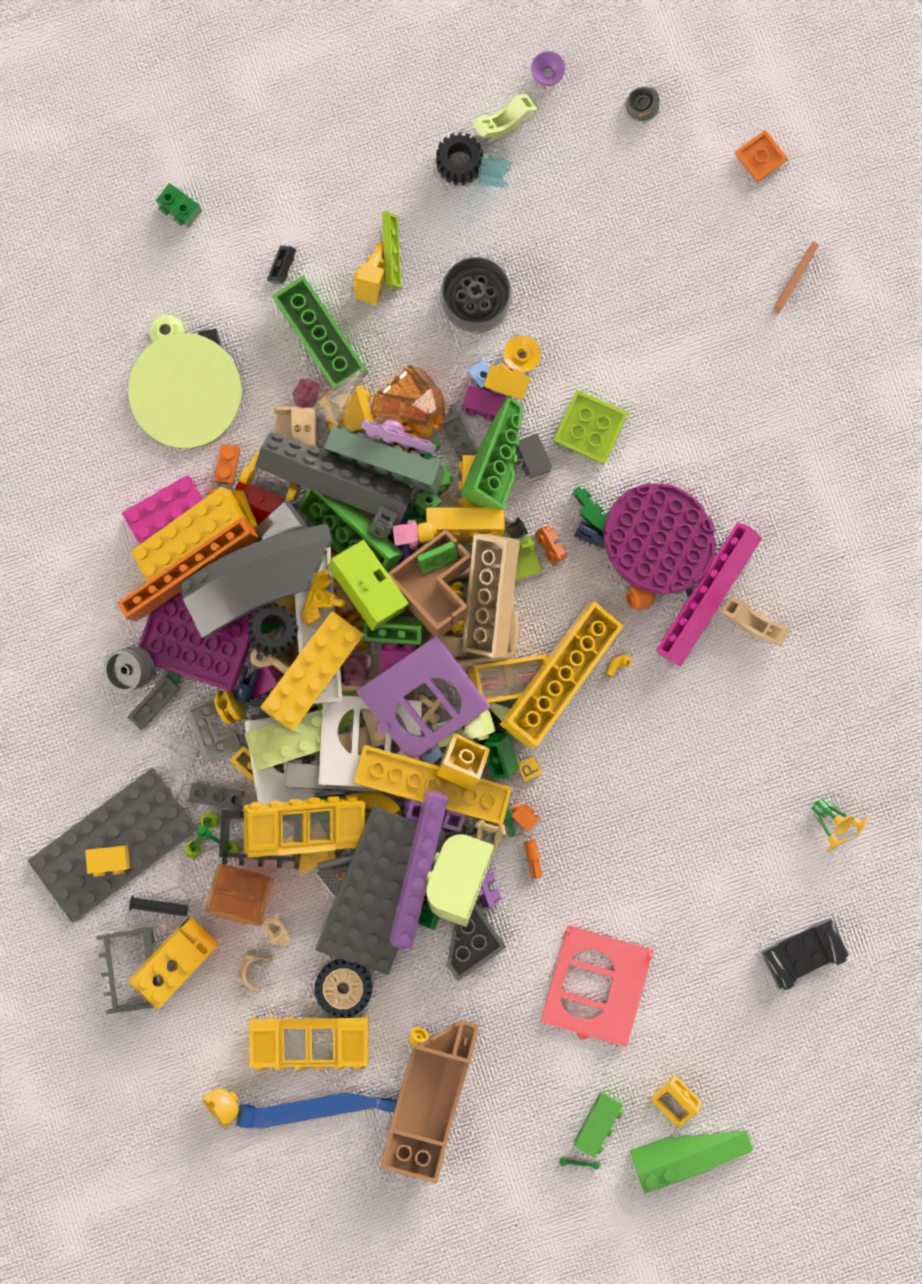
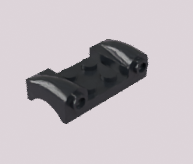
[759,918,849,990]

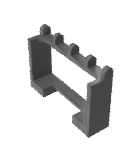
[96,927,158,1014]

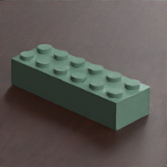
[324,426,445,495]

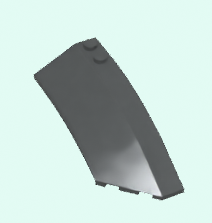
[180,524,332,639]

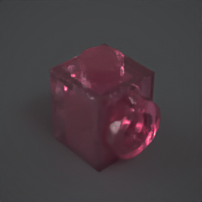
[292,378,320,408]

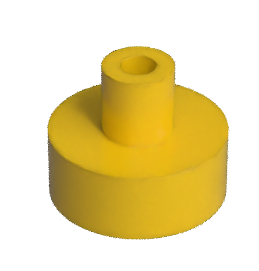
[408,1027,429,1047]

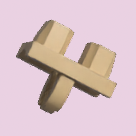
[418,692,451,725]
[262,916,291,948]

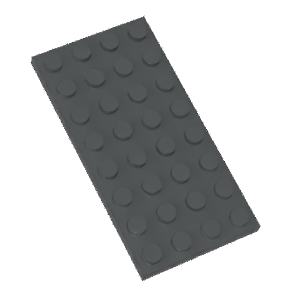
[27,768,198,923]
[315,805,446,975]

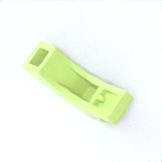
[472,94,537,141]

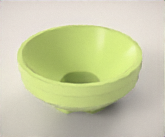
[150,315,185,342]

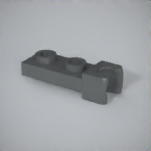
[437,405,477,460]
[188,783,245,811]

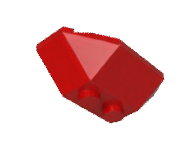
[235,481,286,525]

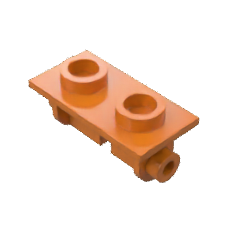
[535,525,567,566]

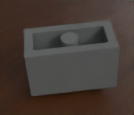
[516,433,552,479]

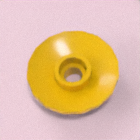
[503,335,541,372]

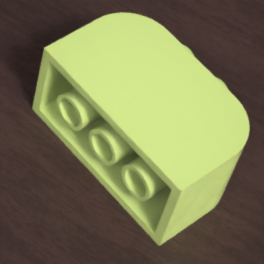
[426,835,494,927]

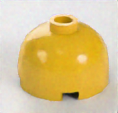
[202,1088,239,1129]

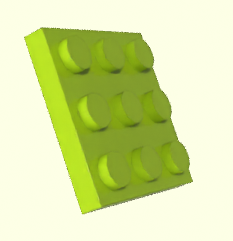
[553,390,628,465]

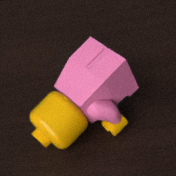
[393,520,437,551]

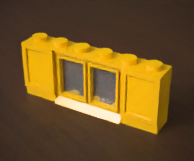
[244,794,365,857]
[250,1015,369,1070]

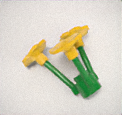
[811,798,870,852]

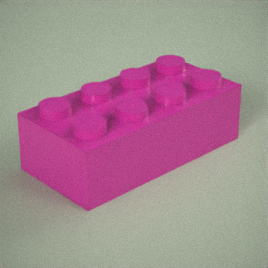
[122,475,203,545]

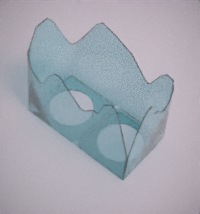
[479,153,512,189]

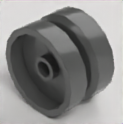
[104,646,155,692]

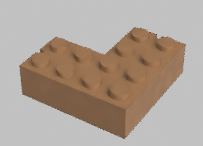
[388,529,472,638]

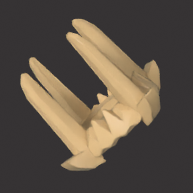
[475,818,507,853]

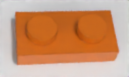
[214,443,241,485]

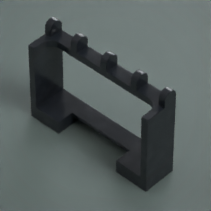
[219,810,303,869]

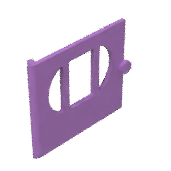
[356,636,491,759]

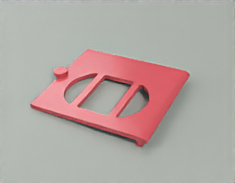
[540,925,653,1047]

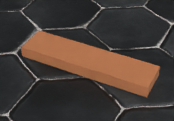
[773,242,819,314]

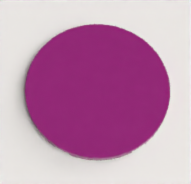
[603,483,716,595]

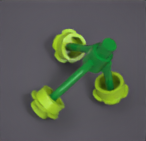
[183,811,240,859]

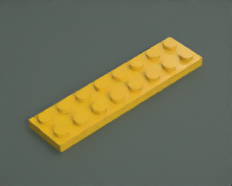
[353,745,512,825]

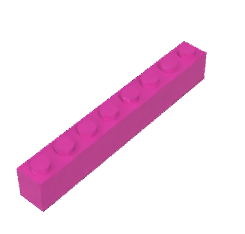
[656,522,762,667]

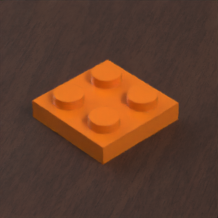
[734,130,788,183]

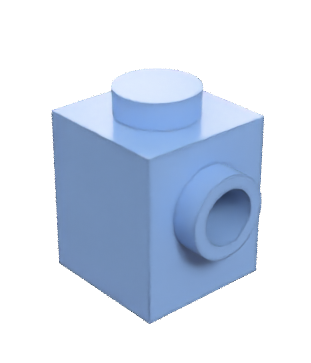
[468,359,491,390]
[420,745,444,764]

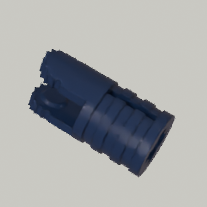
[574,521,605,548]
[234,665,259,703]

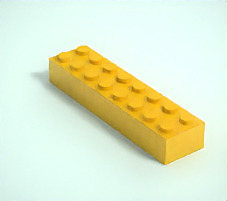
[500,601,623,749]

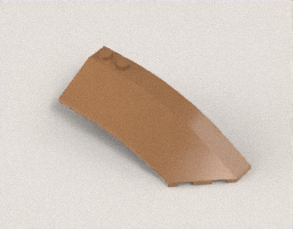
[380,1020,480,1183]

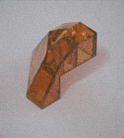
[370,365,446,430]

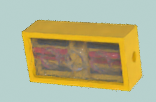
[467,654,547,704]

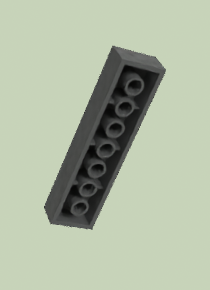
[254,431,414,525]

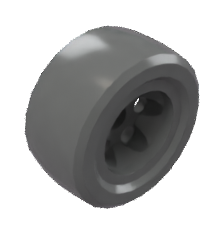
[440,257,512,332]

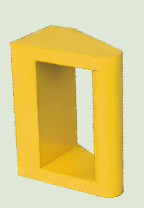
[650,1075,702,1128]

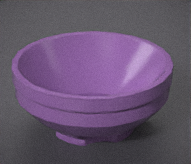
[531,51,565,86]

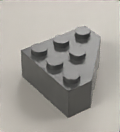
[447,902,506,981]

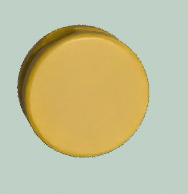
[214,689,246,725]

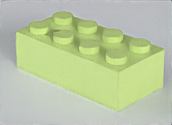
[245,709,323,771]

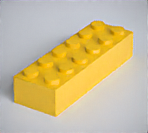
[131,487,247,581]
[260,611,364,732]

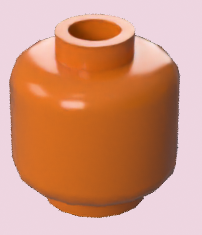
[626,586,656,610]

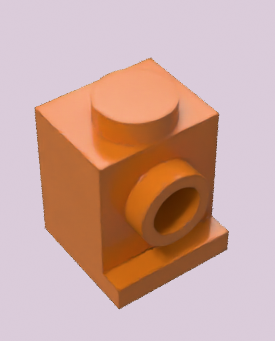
[511,802,541,831]

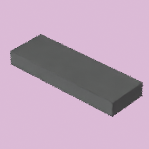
[128,675,181,730]

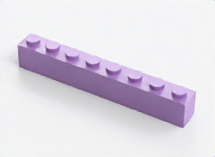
[389,789,448,950]

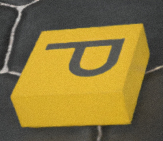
[518,756,542,782]

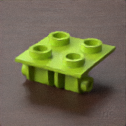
[515,536,542,580]

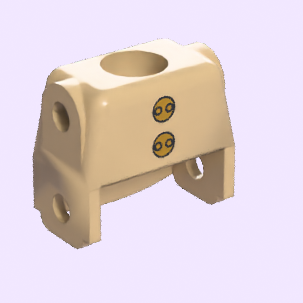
[274,406,317,448]

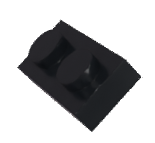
[267,246,297,284]

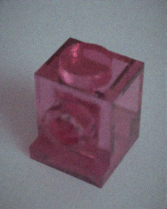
[343,654,368,686]

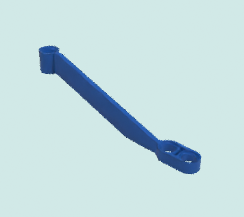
[236,1093,397,1129]

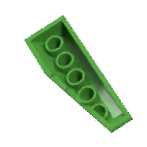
[460,396,523,510]
[629,1131,753,1193]

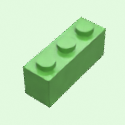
[363,616,426,645]
[573,1091,624,1158]

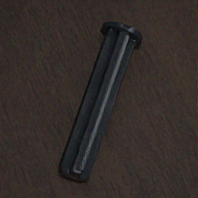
[129,895,189,917]

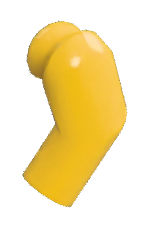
[605,655,632,677]

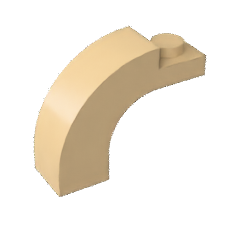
[721,597,791,647]

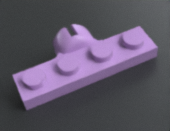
[361,419,436,454]

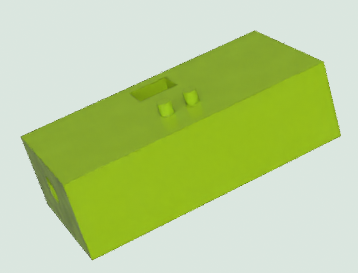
[328,540,409,631]

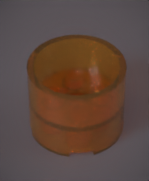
[204,864,273,926]

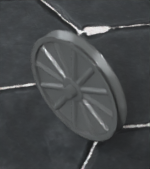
[314,790,349,798]

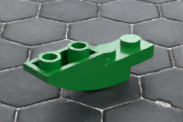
[572,486,609,534]

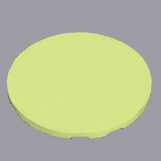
[128,333,242,448]

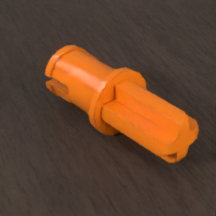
[524,839,542,879]

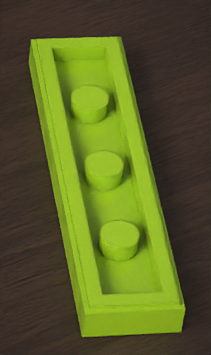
[382,211,402,290]

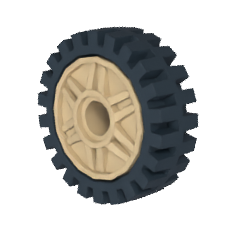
[314,959,373,1018]

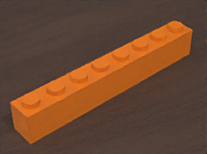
[117,517,259,622]

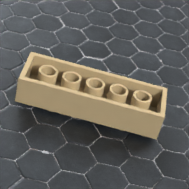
[462,534,520,658]

